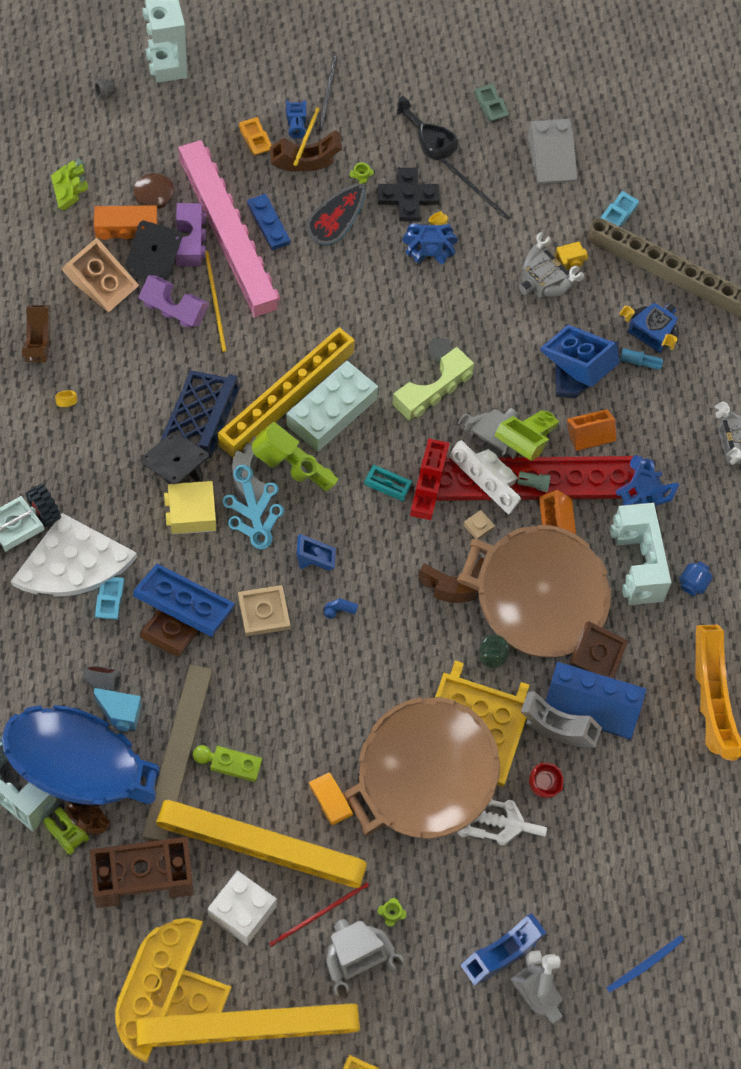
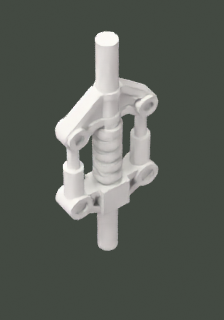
[458,799,547,846]

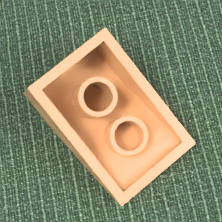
[61,238,139,313]

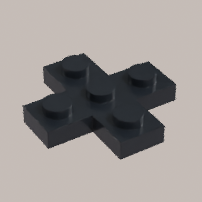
[378,167,440,222]

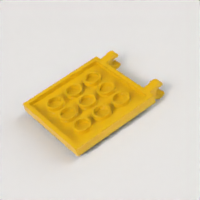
[435,661,530,787]

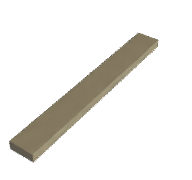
[143,664,212,841]

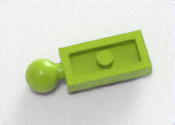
[193,745,262,782]

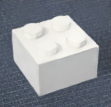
[208,870,277,945]

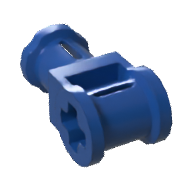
[286,100,307,139]

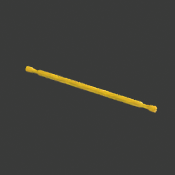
[294,107,320,166]

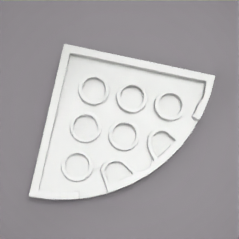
[11,513,137,597]

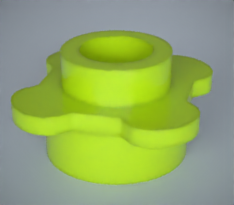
[350,162,374,184]
[378,898,407,927]

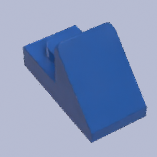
[297,534,336,571]

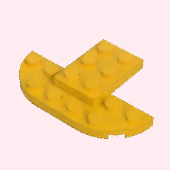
[115,918,231,1063]

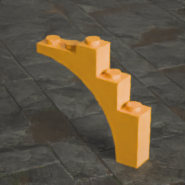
[695,625,741,761]

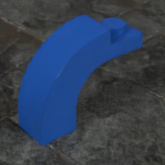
[461,913,547,985]

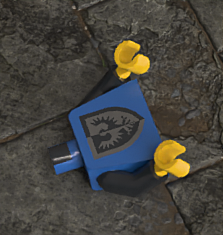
[618,303,679,353]

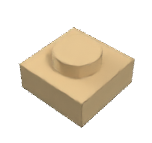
[463,510,495,540]

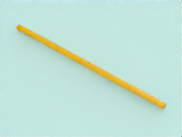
[205,251,227,352]

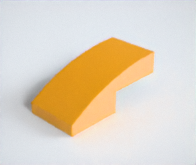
[239,117,272,156]
[309,772,353,825]

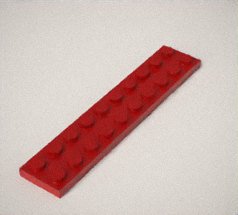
[422,456,637,501]

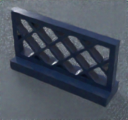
[160,370,240,458]

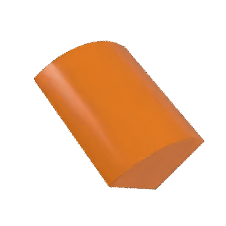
[567,409,616,451]
[539,490,576,534]

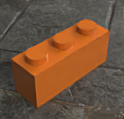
[94,206,158,240]

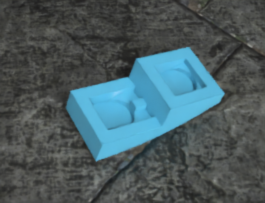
[601,191,639,227]
[95,577,124,620]

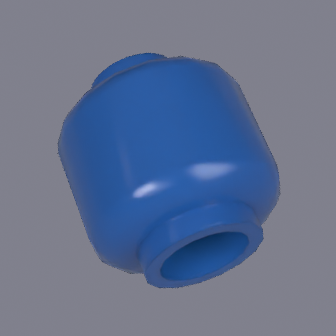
[679,562,713,596]

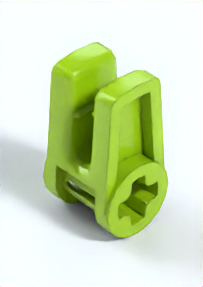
[43,807,90,855]

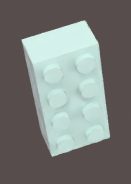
[287,361,378,452]

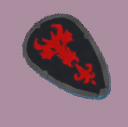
[307,184,365,245]

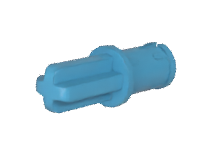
[620,348,663,369]

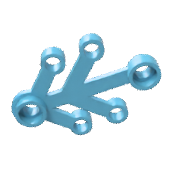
[223,465,284,549]

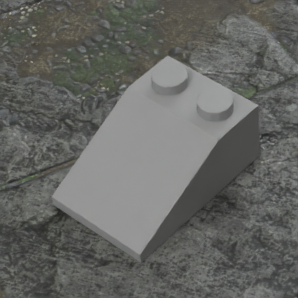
[528,119,577,184]

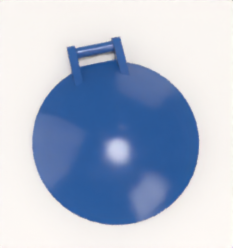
[2,705,160,805]

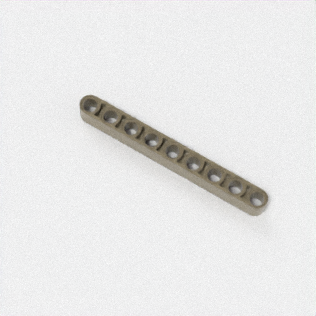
[588,218,741,317]

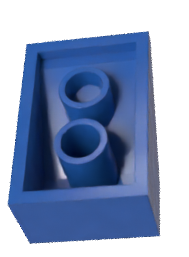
[540,325,620,387]

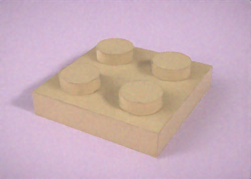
[238,585,291,637]

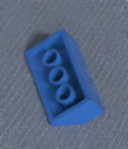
[545,662,646,740]

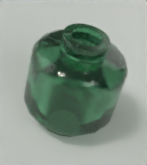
[479,635,509,668]

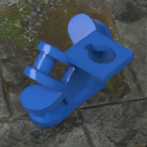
[402,223,458,264]
[615,455,679,509]

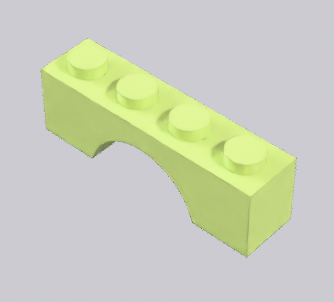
[392,347,474,421]

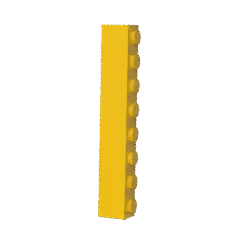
[218,327,355,459]

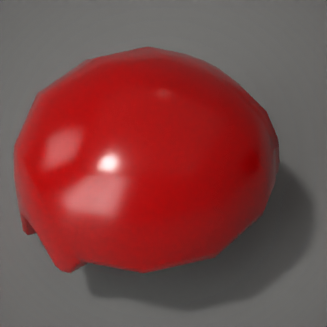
[528,762,564,798]

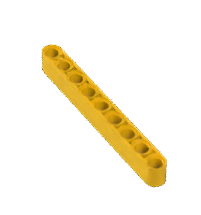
[156,800,367,888]
[136,1004,360,1048]

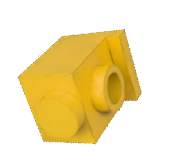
[554,242,588,270]

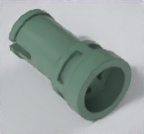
[517,471,551,493]

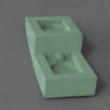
[474,84,509,122]

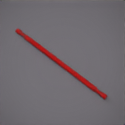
[269,882,369,947]

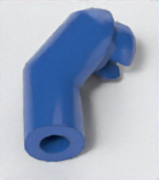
[324,598,358,619]

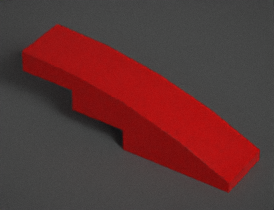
[410,438,450,521]

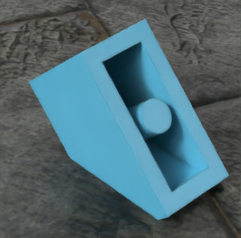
[94,688,142,731]

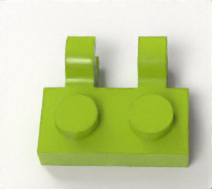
[51,160,88,210]

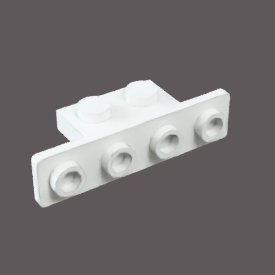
[449,440,521,514]

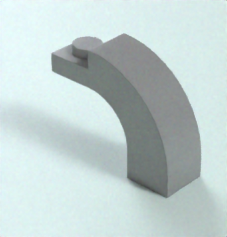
[232,436,275,515]
[521,692,602,748]

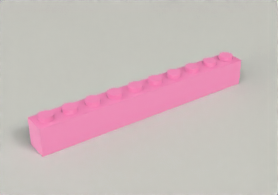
[178,140,280,317]

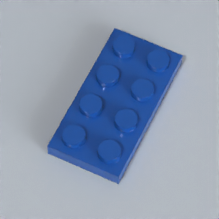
[133,563,235,637]

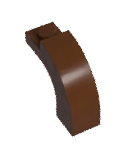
[270,130,342,172]
[22,305,50,362]
[418,557,484,603]

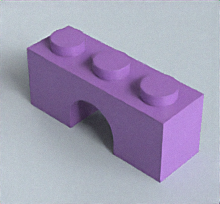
[176,203,206,266]
[138,275,210,328]

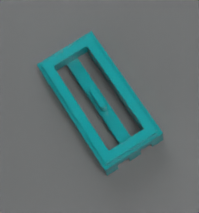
[364,464,413,502]

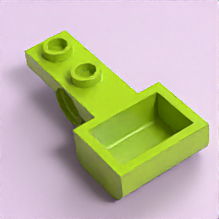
[494,410,560,461]
[251,421,338,491]

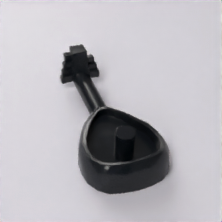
[397,96,458,160]

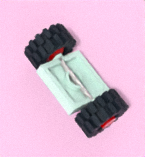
[0,484,61,552]

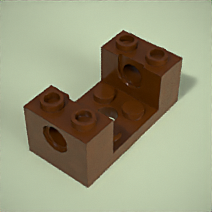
[89,837,194,908]

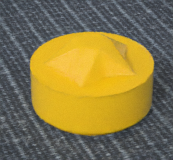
[55,390,78,407]

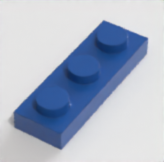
[247,194,291,251]

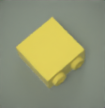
[164,481,216,535]

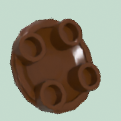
[133,173,174,209]
[65,801,111,834]

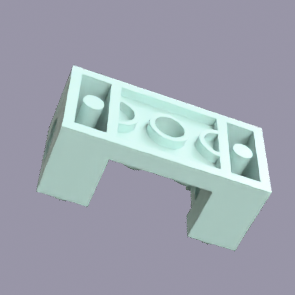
[142,0,187,83]
[610,503,671,605]
[0,737,59,831]

